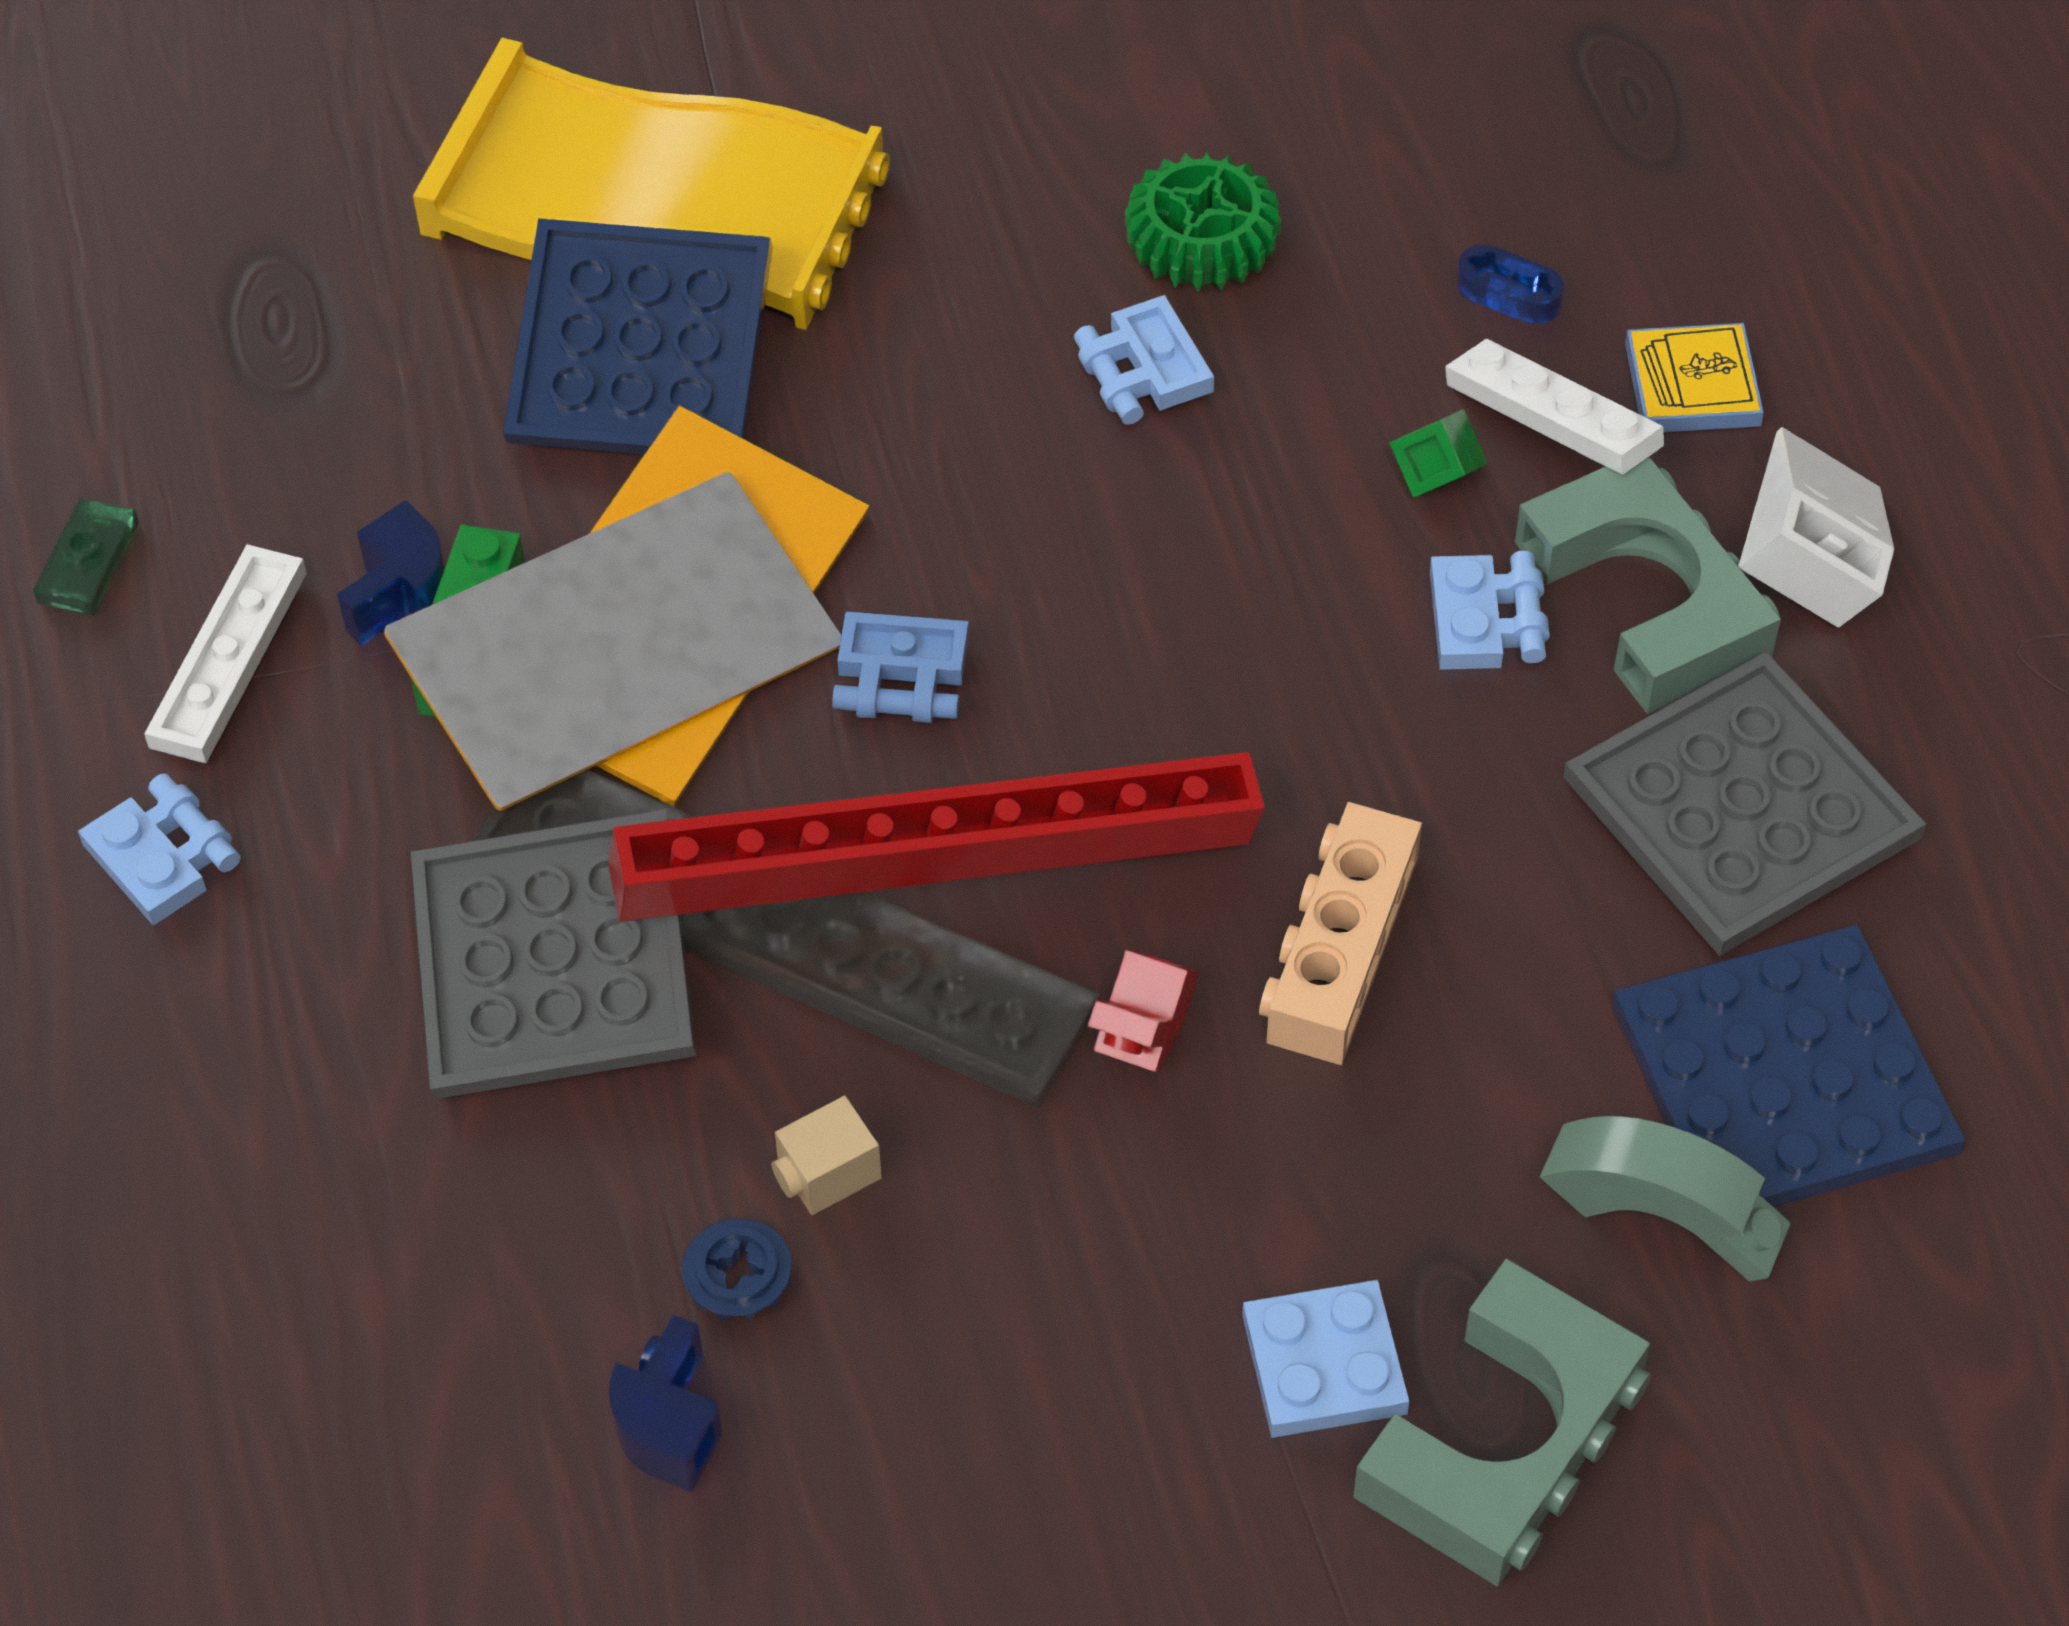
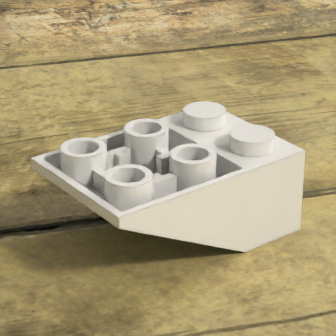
[1738,427,1894,628]

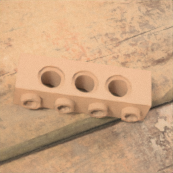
[1259,802,1422,1066]

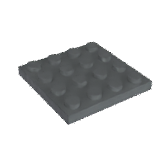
[1563,652,1927,956]
[411,809,697,1099]

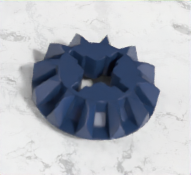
[682,1219,792,1322]

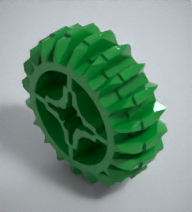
[1125,150,1281,292]

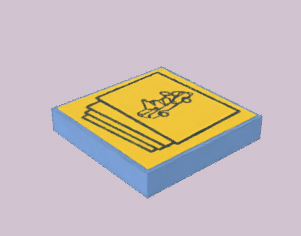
[1625,323,1763,432]

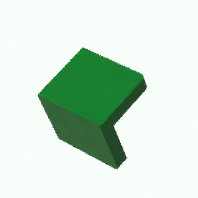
[1389,409,1487,498]

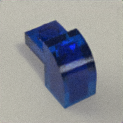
[337,500,445,645]
[609,1315,723,1492]

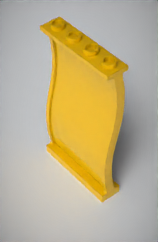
[413,38,890,330]

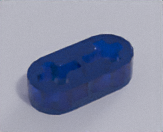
[1456,245,1564,324]

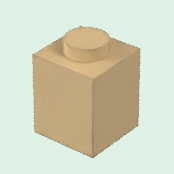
[771,1095,882,1215]

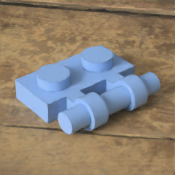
[1074,295,1214,425]
[1430,551,1550,670]
[78,773,241,926]

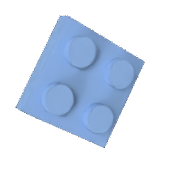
[1242,1280,1409,1438]

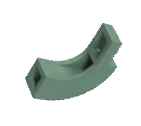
[1540,1116,1791,1282]

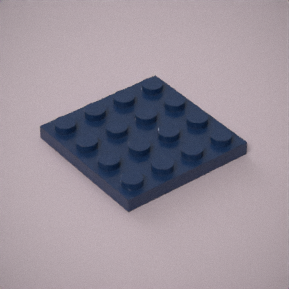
[503,218,773,455]
[1612,925,1965,1207]

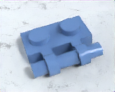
[832,611,969,723]

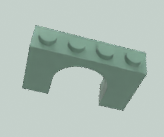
[1515,457,1781,715]
[1353,1259,1652,1587]

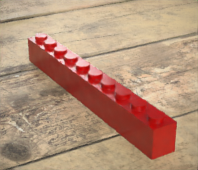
[608,752,1265,922]

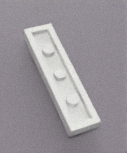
[1445,338,1664,475]
[144,544,307,763]

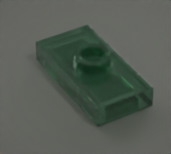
[33,498,139,615]

